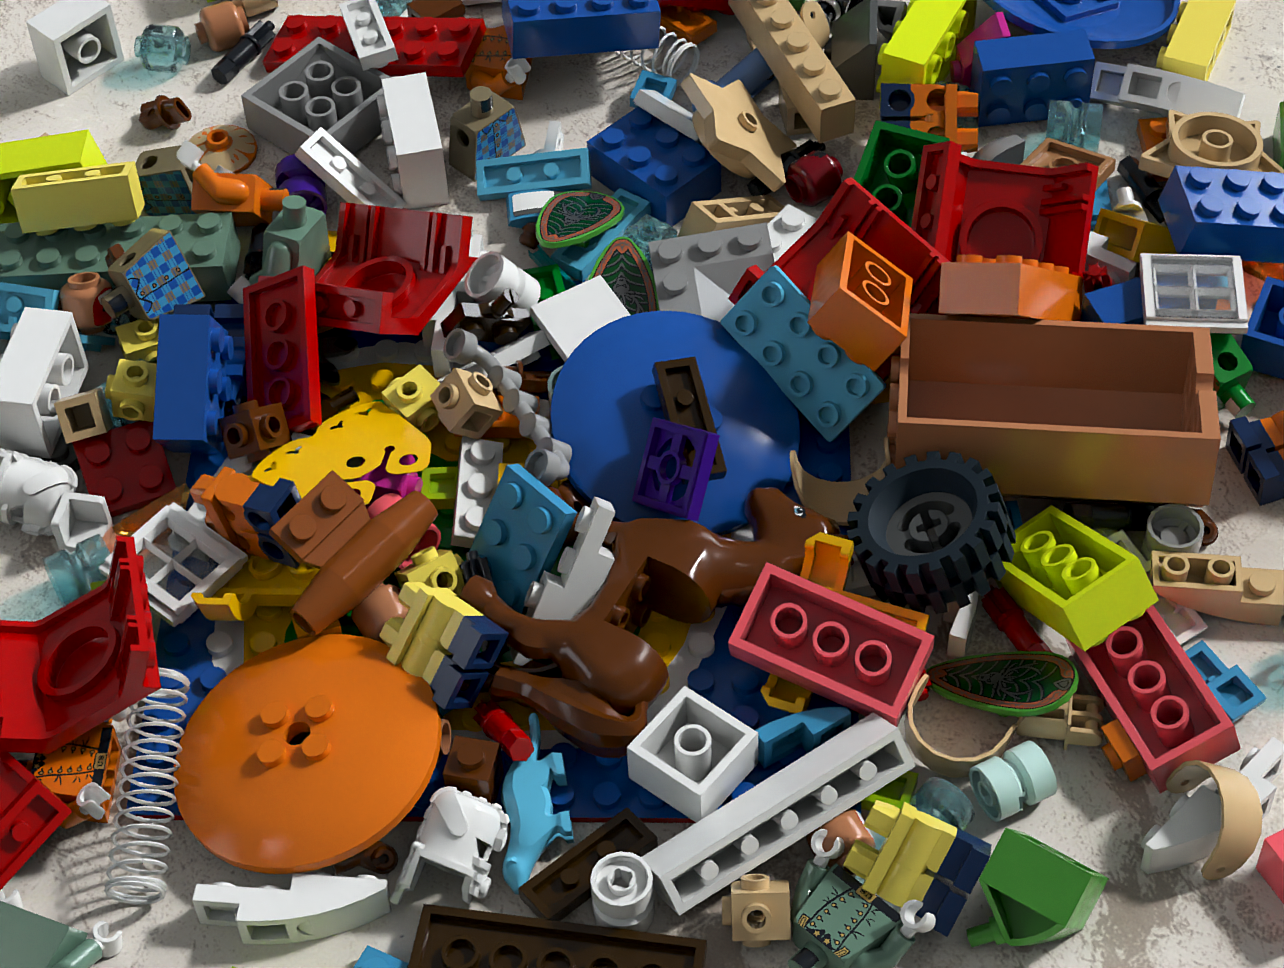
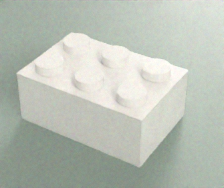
[376,72,450,210]
[0,307,89,459]

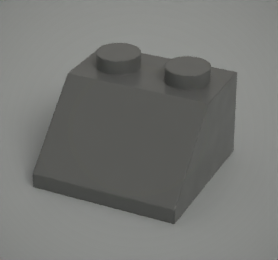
[824,0,878,100]

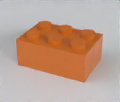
[807,231,913,372]

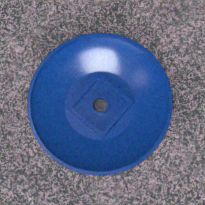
[983,0,1180,49]
[550,311,800,536]

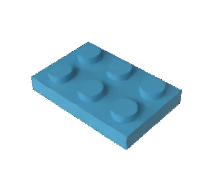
[465,464,578,615]

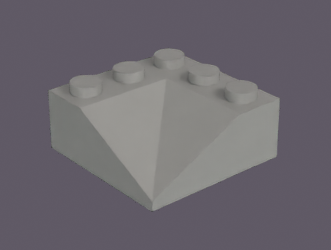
[241,37,391,155]
[648,222,774,323]

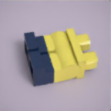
[379,582,509,710]
[843,800,992,937]

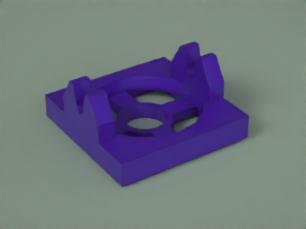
[632,417,720,521]

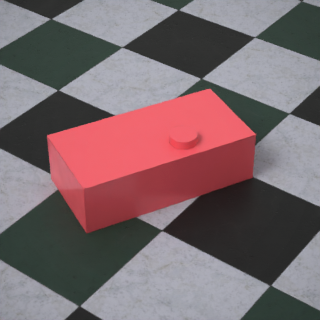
[728,562,935,727]
[1065,605,1241,793]

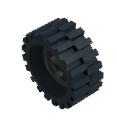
[847,451,1016,614]

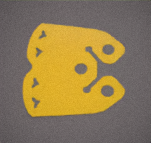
[251,401,431,505]

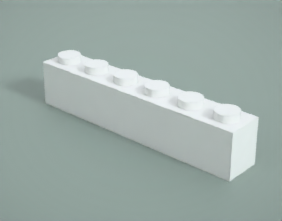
[642,712,915,916]

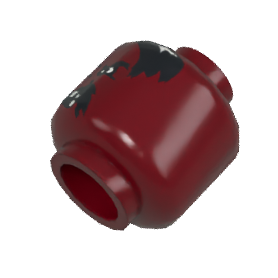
[785,150,843,207]

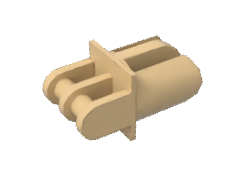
[1016,694,1104,750]

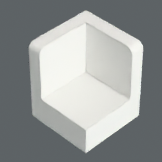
[51,491,114,561]

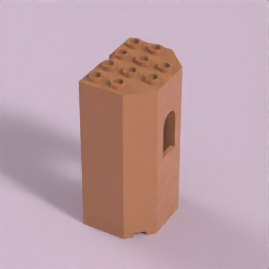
[886,313,1221,508]

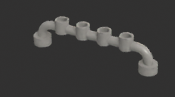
[443,328,572,486]

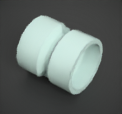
[969,740,1057,822]

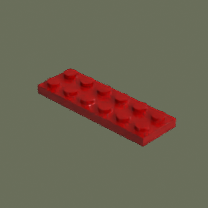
[262,14,487,77]

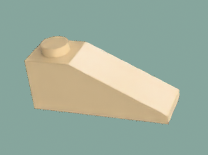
[677,195,785,237]

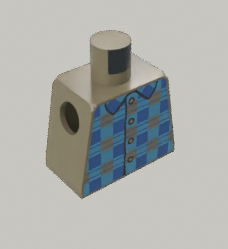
[449,86,526,182]
[135,145,202,216]
[101,228,205,321]

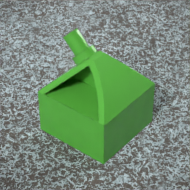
[966,828,1109,947]

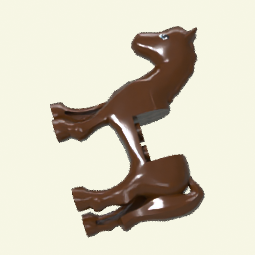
[459,480,854,758]

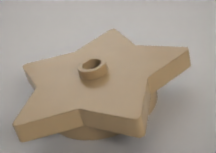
[680,73,797,192]
[1138,110,1284,178]

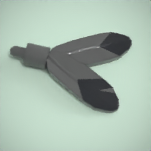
[318,336,358,386]

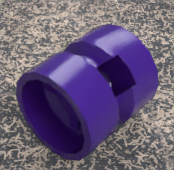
[275,154,328,215]

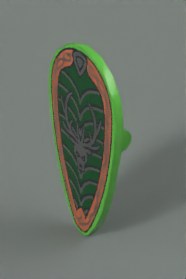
[535,191,625,249]
[589,237,660,315]
[926,651,1079,717]

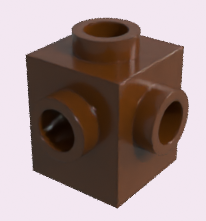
[218,400,292,463]

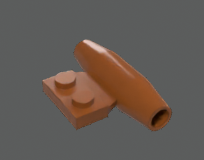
[269,470,438,636]

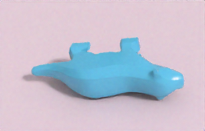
[501,713,574,895]

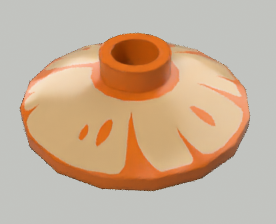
[189,125,258,174]

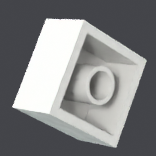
[26,0,124,96]
[627,686,758,823]

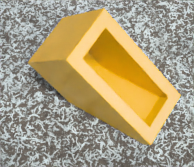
[1093,208,1177,263]

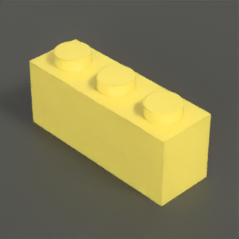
[1156,0,1236,82]
[11,161,145,236]

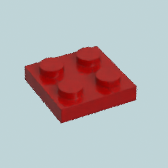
[72,420,178,517]

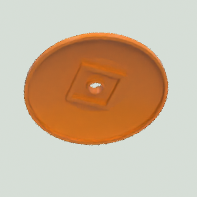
[173,634,442,874]

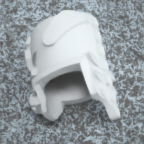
[0,448,78,536]
[389,786,510,905]

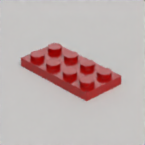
[243,265,322,435]

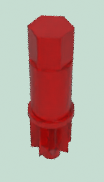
[1082,261,1112,293]
[981,585,1053,653]
[473,700,534,761]

